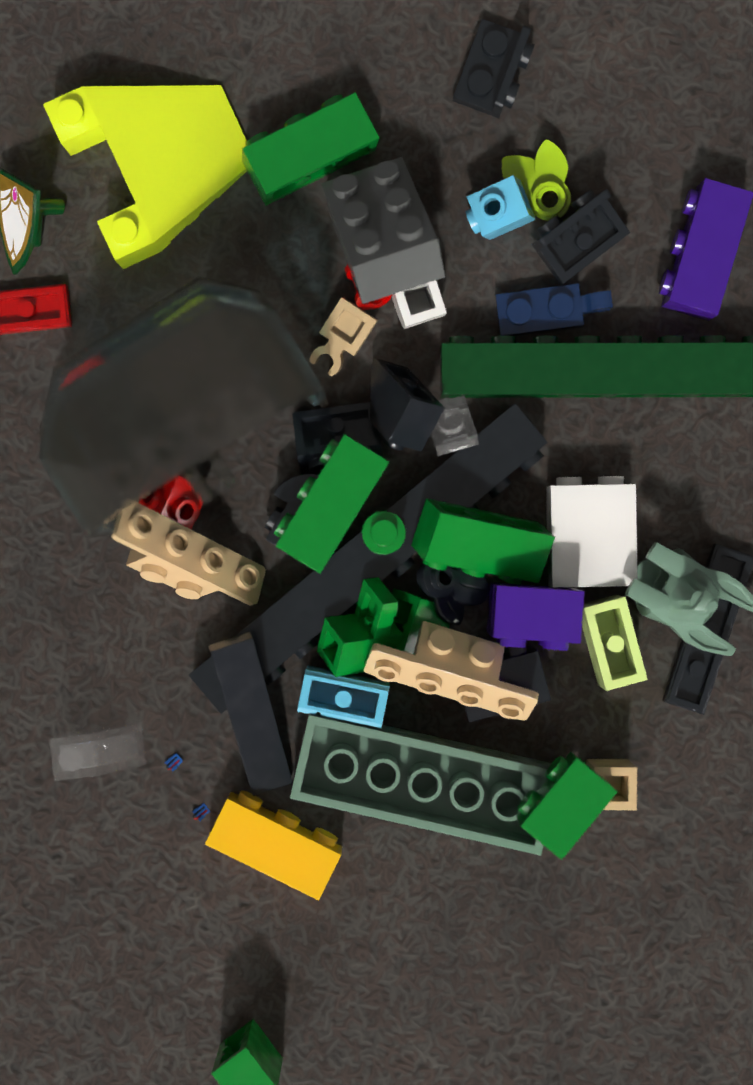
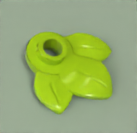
[502,140,571,221]

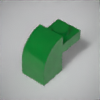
[317,577,403,677]

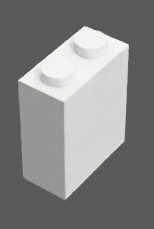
[546,476,637,588]

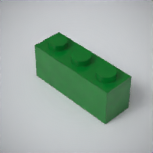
[242,92,379,206]
[274,434,389,574]
[411,498,555,585]

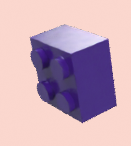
[487,582,584,650]

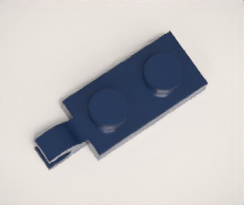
[495,283,613,336]

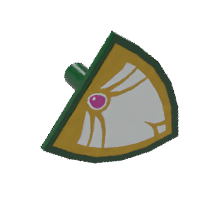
[0,167,65,275]

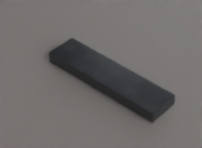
[662,544,753,715]
[208,632,293,796]

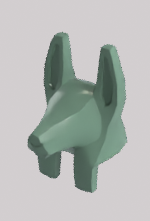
[625,542,753,656]

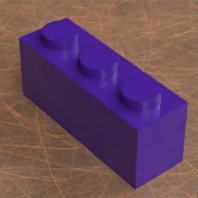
[658,178,753,321]

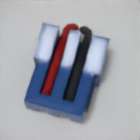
[165,753,183,771]
[192,803,210,821]

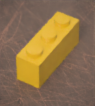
[205,791,342,900]

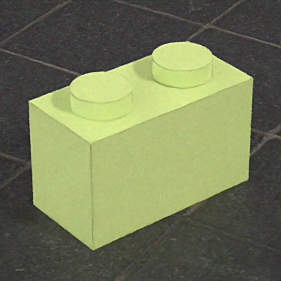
[582,595,648,691]

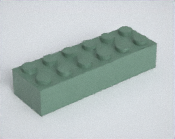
[290,712,552,856]

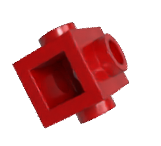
[138,465,209,530]

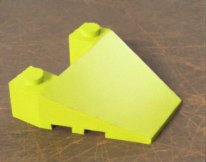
[43,85,247,269]

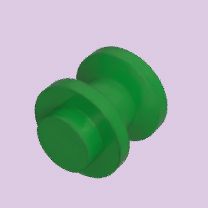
[362,511,406,555]

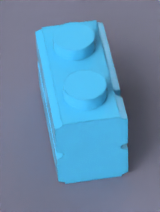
[297,665,390,728]

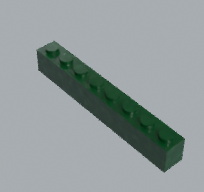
[440,335,753,398]

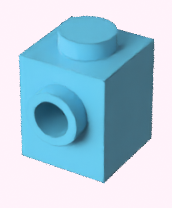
[466,175,536,240]

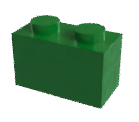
[516,751,618,860]

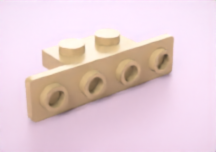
[112,499,266,606]
[364,621,539,721]

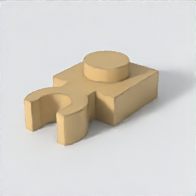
[310,297,378,376]

